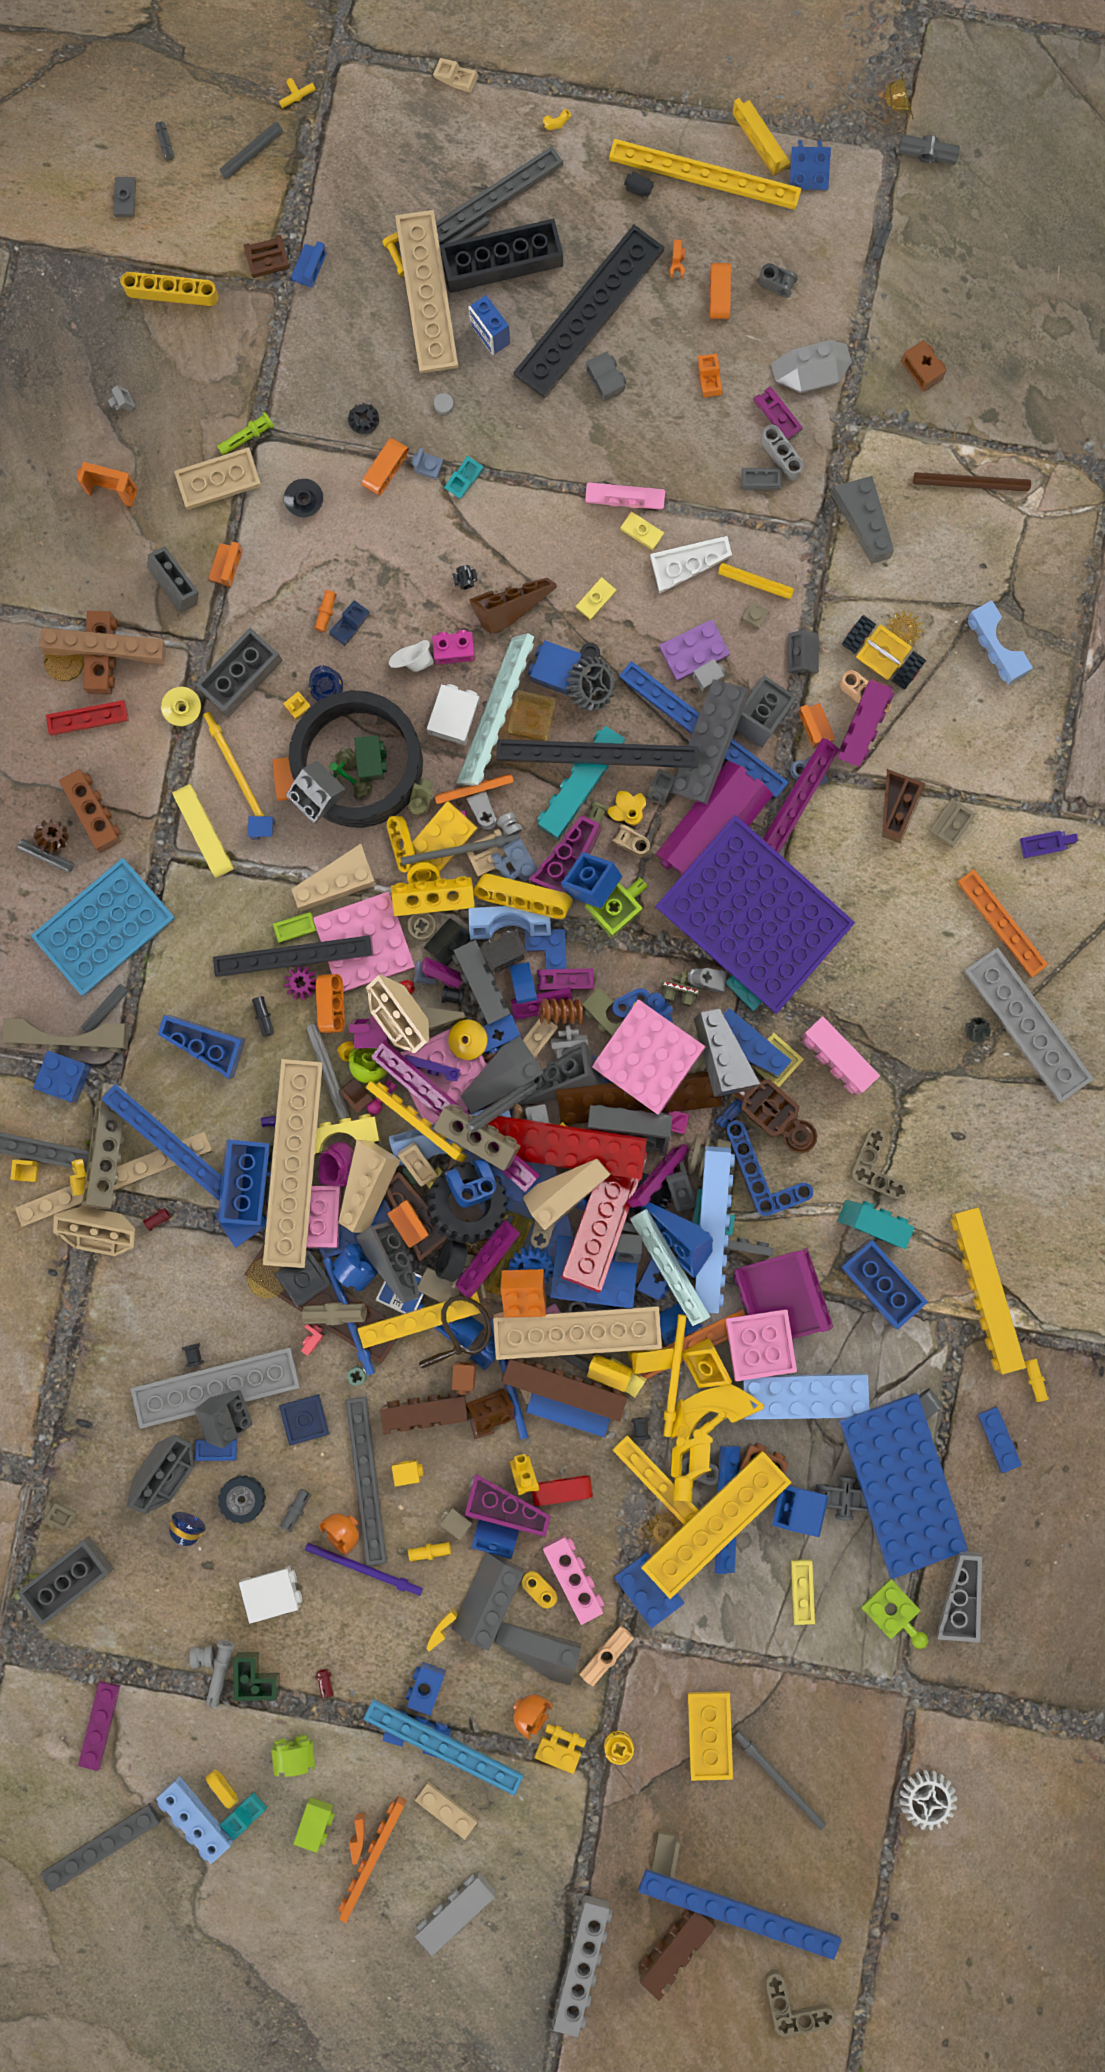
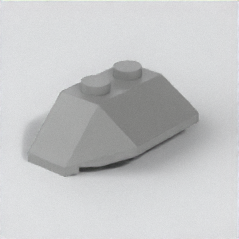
[771,340,852,393]

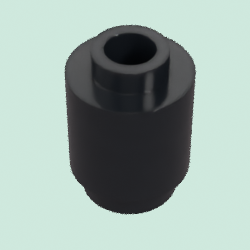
[624,171,654,198]

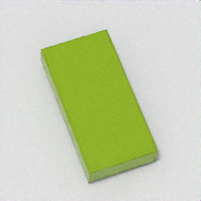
[273,912,317,944]

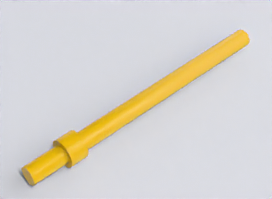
[203,712,264,816]
[663,1314,686,1437]

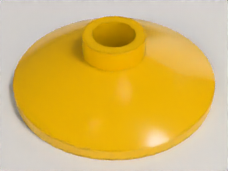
[448,1019,488,1060]

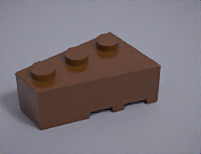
[882,769,925,844]

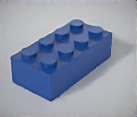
[839,1239,928,1330]

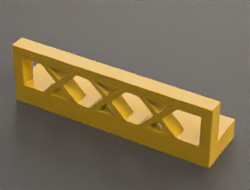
[732,98,791,176]

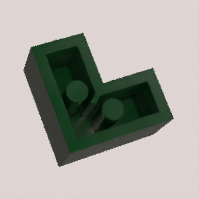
[354,735,387,782]
[234,1652,280,1701]

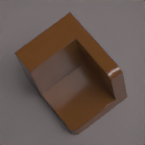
[339,1078,373,1113]

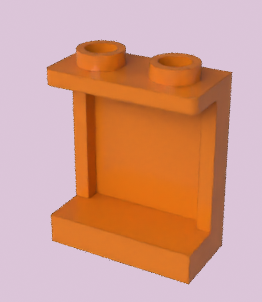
[77,462,138,507]

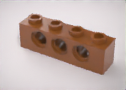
[83,611,118,694]
[59,769,122,853]

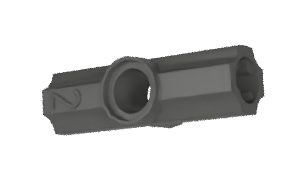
[898,134,960,165]

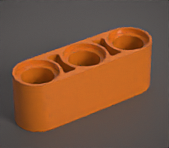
[709,263,731,319]
[362,438,409,496]
[316,974,345,1033]

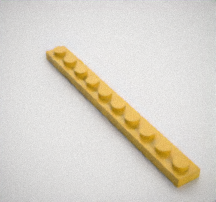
[609,139,802,210]

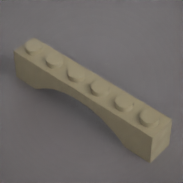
[2,1018,129,1053]

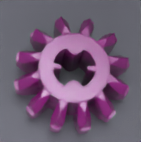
[284,966,316,1001]

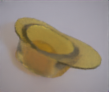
[885,72,914,120]

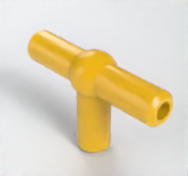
[279,78,316,108]

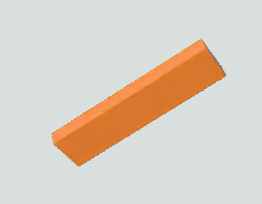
[435,773,514,804]

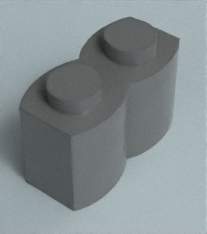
[585,351,626,401]

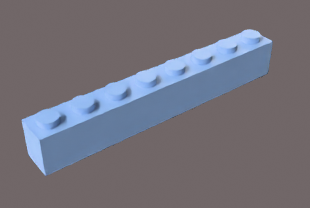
[695,1146,735,1313]

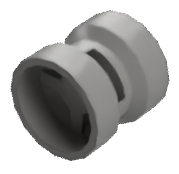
[496,812,523,837]
[190,1646,214,1669]

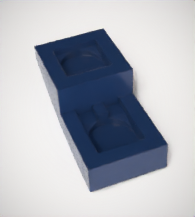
[329,600,370,646]

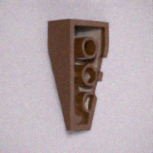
[469,578,557,634]

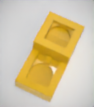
[426,1608,458,1652]

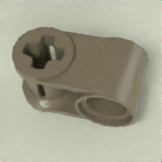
[531,1220,555,1250]

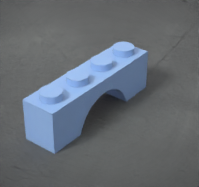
[967,600,1033,685]
[469,906,551,940]

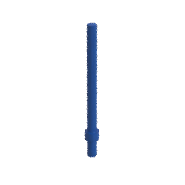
[323,1257,375,1376]
[490,1318,528,1439]

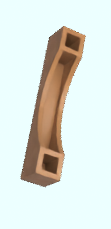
[40,628,166,665]

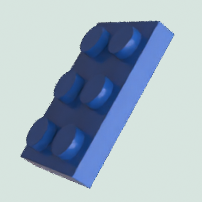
[614,1551,685,1629]

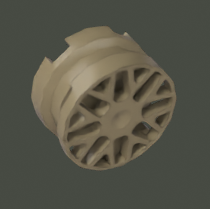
[408,913,437,941]

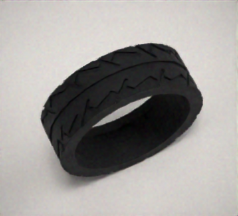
[289,690,423,828]

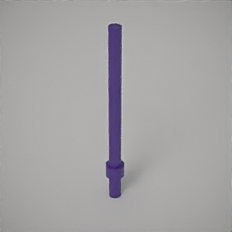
[305,1543,423,1596]

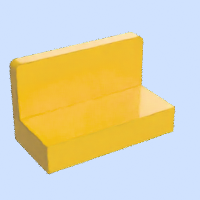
[587,1354,633,1392]

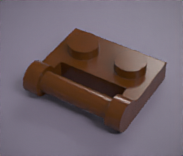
[243,235,290,278]

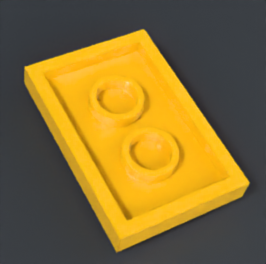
[412,801,478,873]

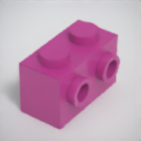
[432,630,475,665]

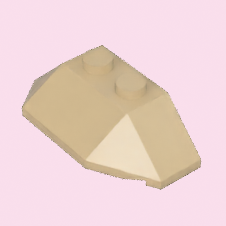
[366,974,429,1053]
[53,1206,136,1256]

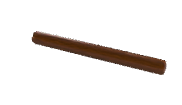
[913,472,1031,491]

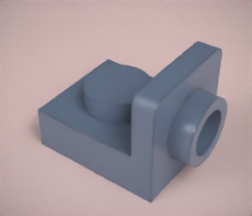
[412,448,444,480]

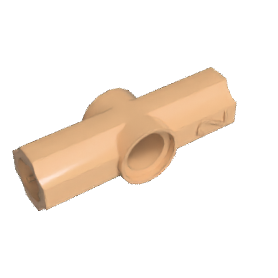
[579,1625,634,1687]

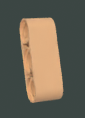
[840,670,891,716]

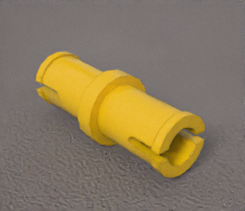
[1024,1358,1049,1402]
[408,1541,452,1562]

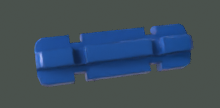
[715,1098,743,1129]

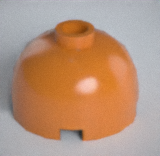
[319,1513,359,1556]
[513,1694,553,1740]

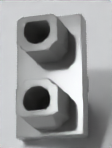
[551,1024,588,1058]

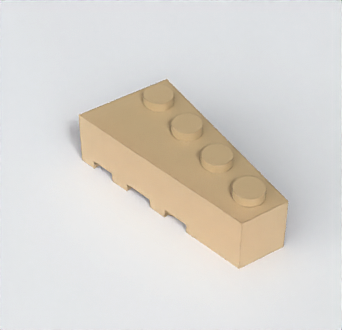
[291,844,376,912]
[338,1140,400,1233]

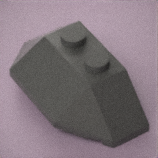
[127,1434,194,1515]

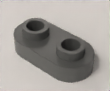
[682,1455,719,1485]

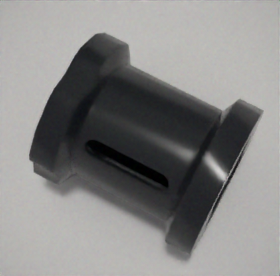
[441,985,465,1006]
[182,1343,204,1368]
[631,1417,651,1440]

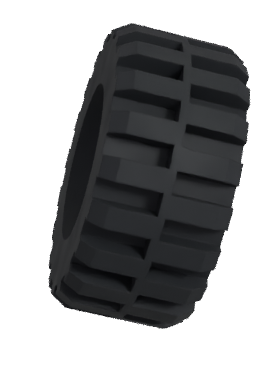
[426,1162,508,1245]

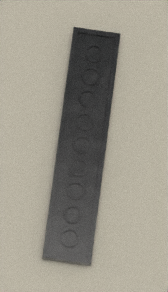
[514,224,665,399]

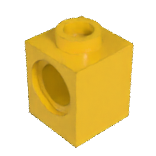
[392,1459,424,1487]

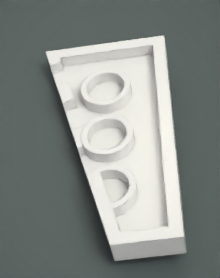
[650,536,732,594]

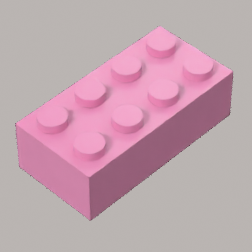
[800,1016,880,1095]

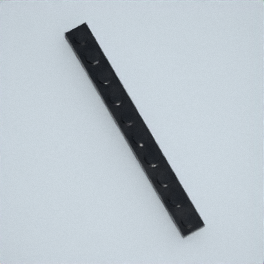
[496,739,699,768]

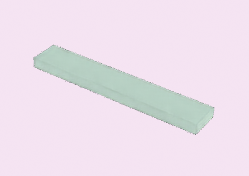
[630,1209,710,1326]

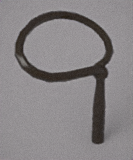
[419,1296,492,1368]

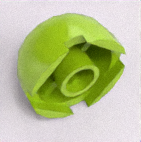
[349,1048,387,1083]

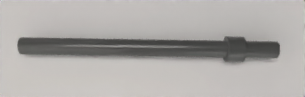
[401,834,520,865]
[733,1730,826,1830]

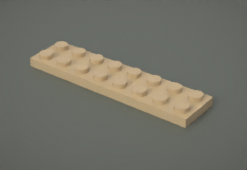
[395,210,458,374]
[493,1306,662,1360]

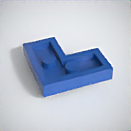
[525,929,566,969]

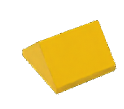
[682,1338,732,1388]

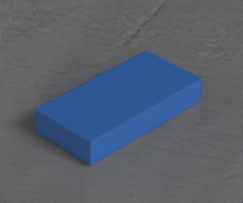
[195,1439,237,1461]

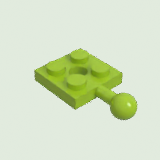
[861,1578,929,1649]

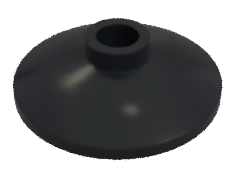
[284,479,323,518]

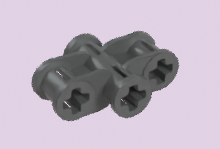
[816,1475,868,1521]

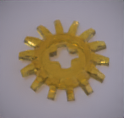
[887,611,923,644]

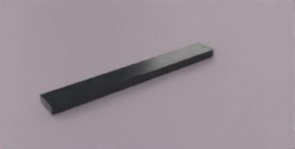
[213,935,374,977]

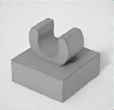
[108,385,136,411]

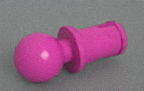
[366,1079,398,1115]

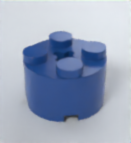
[332,1243,378,1291]

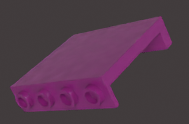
[734,1247,834,1339]

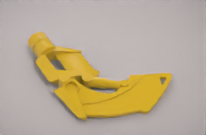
[671,1384,764,1502]

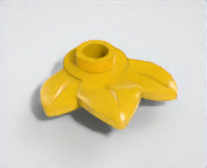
[608,791,646,826]

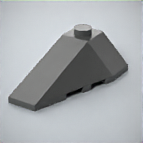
[518,1042,601,1105]
[495,1622,581,1685]

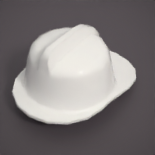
[389,640,434,672]

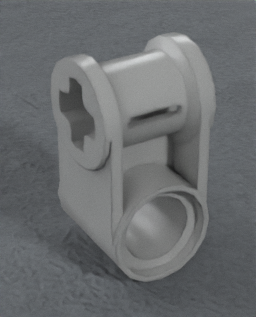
[466,791,496,831]
[688,968,727,992]

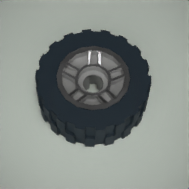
[218,1475,266,1524]

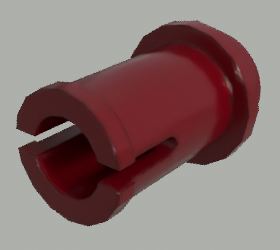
[143,1208,171,1231]
[315,1669,334,1698]

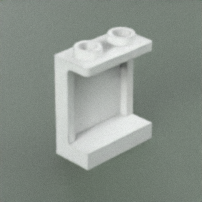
[427,684,480,746]
[239,1565,302,1624]

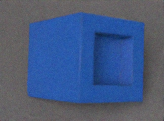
[248,816,275,840]

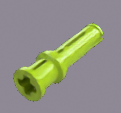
[217,412,274,455]

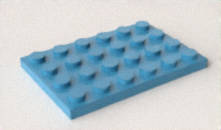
[30,858,176,997]

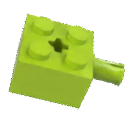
[585,877,648,938]

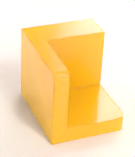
[10,1160,39,1182]

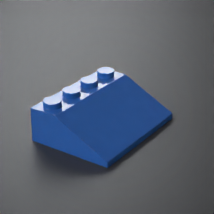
[550,1235,638,1308]

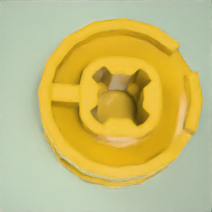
[604,1731,634,1765]

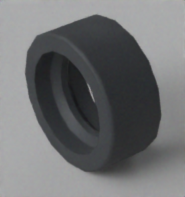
[436,1240,467,1282]

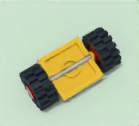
[842,615,927,690]

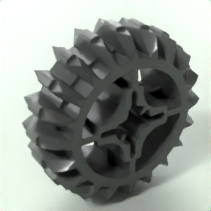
[565,656,616,711]

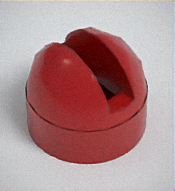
[399,980,415,994]

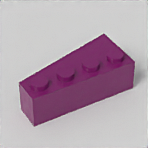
[529,815,602,893]
[465,1474,551,1537]

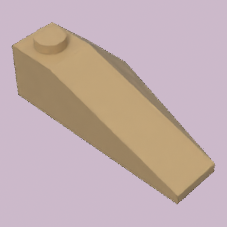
[523,1159,611,1230]

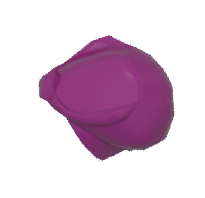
[318,1141,355,1187]

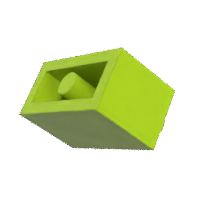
[293,1797,335,1853]

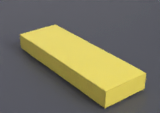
[791,1559,815,1625]

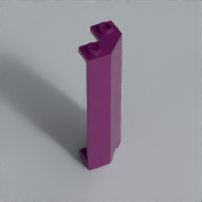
[655,760,773,875]

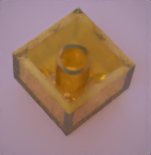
[508,690,556,741]

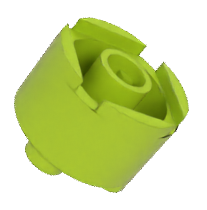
[271,1735,316,1777]

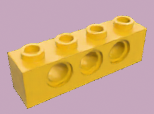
[391,876,475,916]

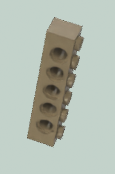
[82,1083,130,1210]

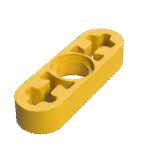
[386,816,415,872]

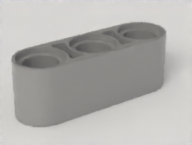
[761,425,803,481]

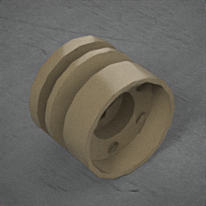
[687,1133,731,1178]

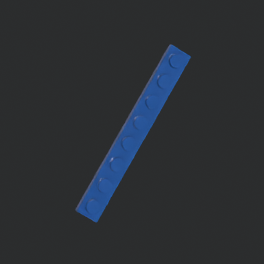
[101,1084,222,1201]

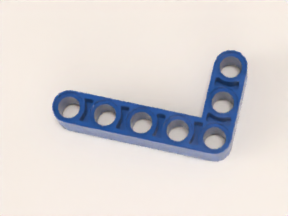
[725,1121,813,1216]

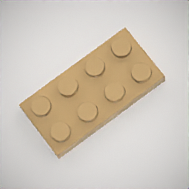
[174,447,262,510]

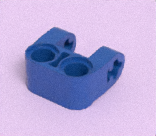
[445,1158,496,1208]

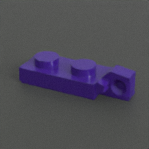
[1019,830,1078,859]
[405,1055,461,1081]

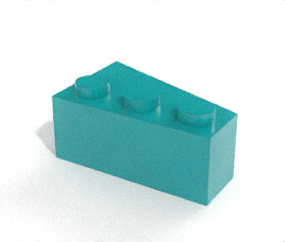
[837,1200,915,1250]

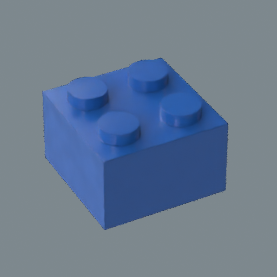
[561,852,623,909]
[33,1050,91,1104]

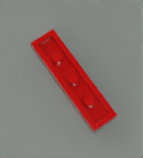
[46,700,129,736]

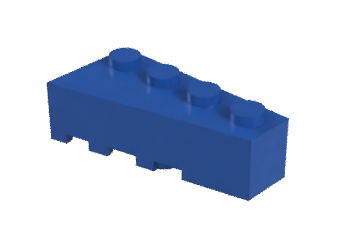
[723,1008,792,1078]
[158,1014,246,1079]

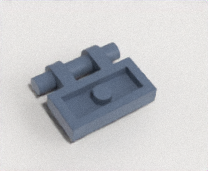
[491,837,538,882]

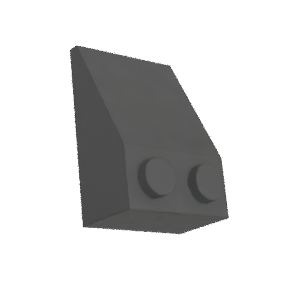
[736,675,796,748]

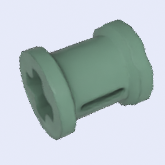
[347,1366,367,1386]

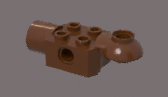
[732,1078,818,1154]

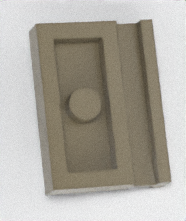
[929,798,976,848]

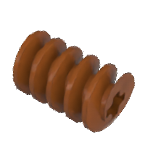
[539,998,583,1025]

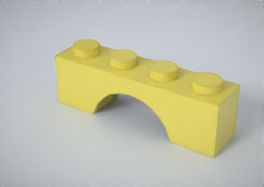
[315,1114,381,1154]

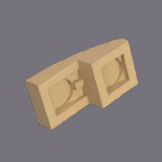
[433,58,478,93]

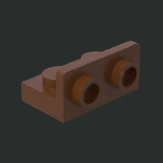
[466,1388,515,1433]

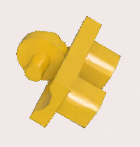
[509,1454,539,1495]

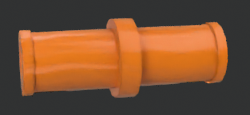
[314,590,337,632]

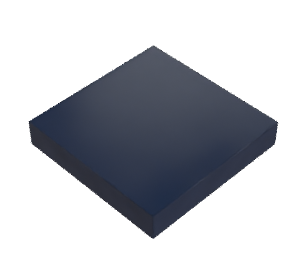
[279,1394,330,1446]

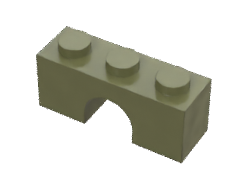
[582,988,624,1040]

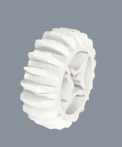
[899,1770,957,1830]

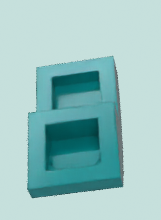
[444,456,484,499]
[220,1792,267,1841]

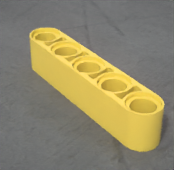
[172,784,234,878]

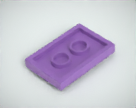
[659,619,730,682]

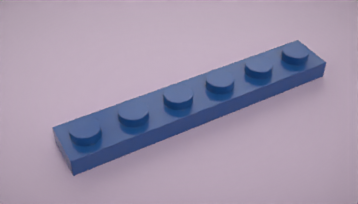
[714,1445,740,1574]

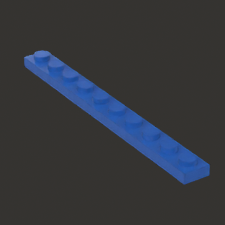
[619,661,788,799]
[638,1869,841,1960]

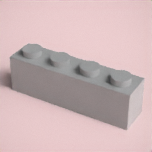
[415,1871,496,1956]

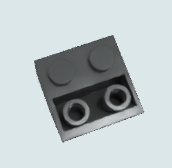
[286,761,345,823]
[195,1390,252,1448]

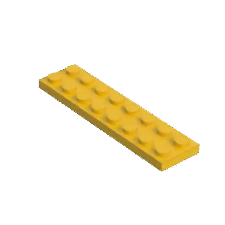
[641,1451,792,1599]

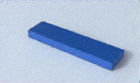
[526,1393,610,1437]

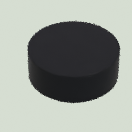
[580,643,600,659]

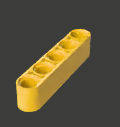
[120,272,219,306]
[473,873,573,919]

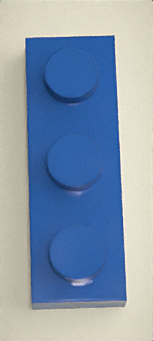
[977,1406,1022,1473]

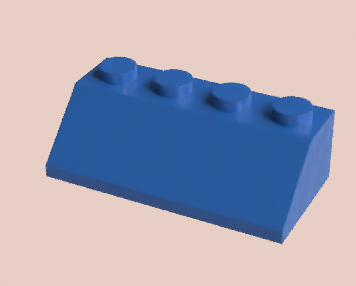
[217,1139,270,1226]

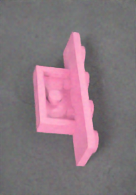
[585,483,665,510]

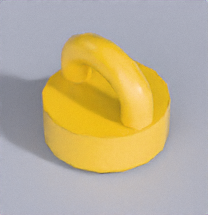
[337,1041,354,1062]

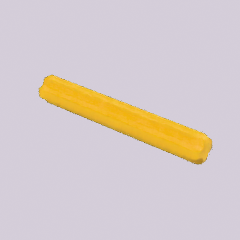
[718,563,794,599]

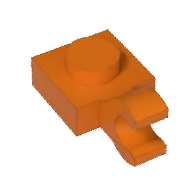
[670,239,685,279]

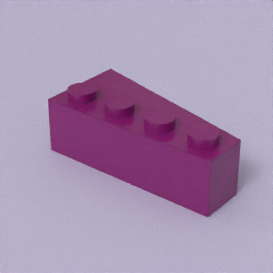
[837,678,895,767]

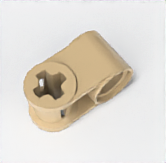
[611,824,650,858]

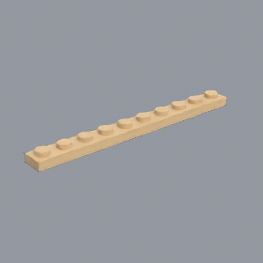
[15,1132,213,1227]

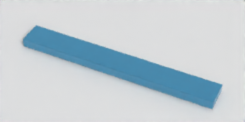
[363,1698,524,1796]

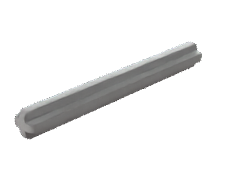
[307,1024,349,1120]

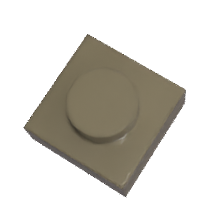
[742,601,769,630]

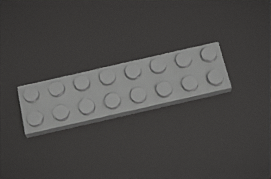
[963,947,1094,1103]
[130,1347,301,1429]

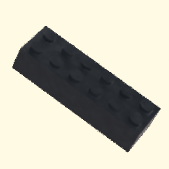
[440,218,563,293]

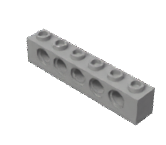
[553,1895,613,2037]

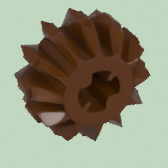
[33,819,69,854]

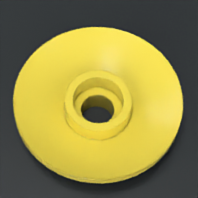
[161,687,201,726]

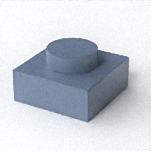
[414,961,436,985]

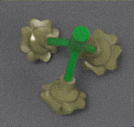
[330,748,372,799]

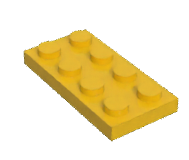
[688,1691,733,1781]

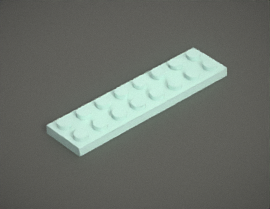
[456,633,534,786]

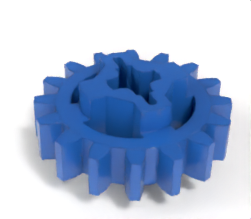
[508,1246,553,1284]

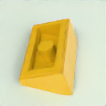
[631,1348,674,1374]

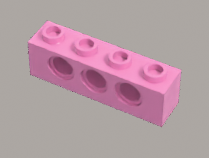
[543,1534,605,1625]

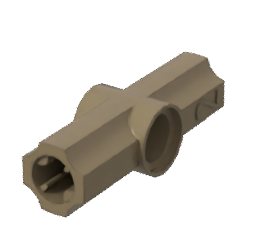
[302,1302,367,1325]

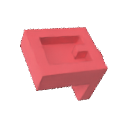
[301,1324,325,1356]

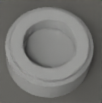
[434,393,454,415]

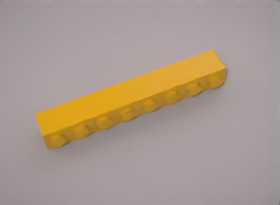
[950,1207,1026,1374]

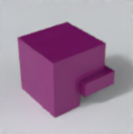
[349,1015,390,1048]

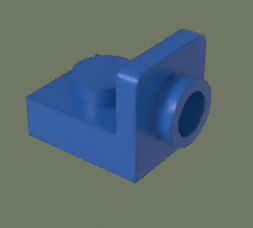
[470,1337,496,1370]

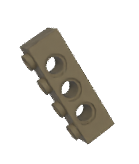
[433,1104,520,1171]

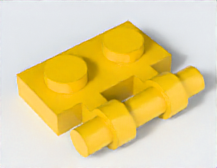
[534,1724,586,1774]

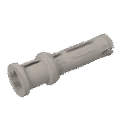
[205,1640,236,1708]

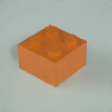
[501,1269,547,1318]

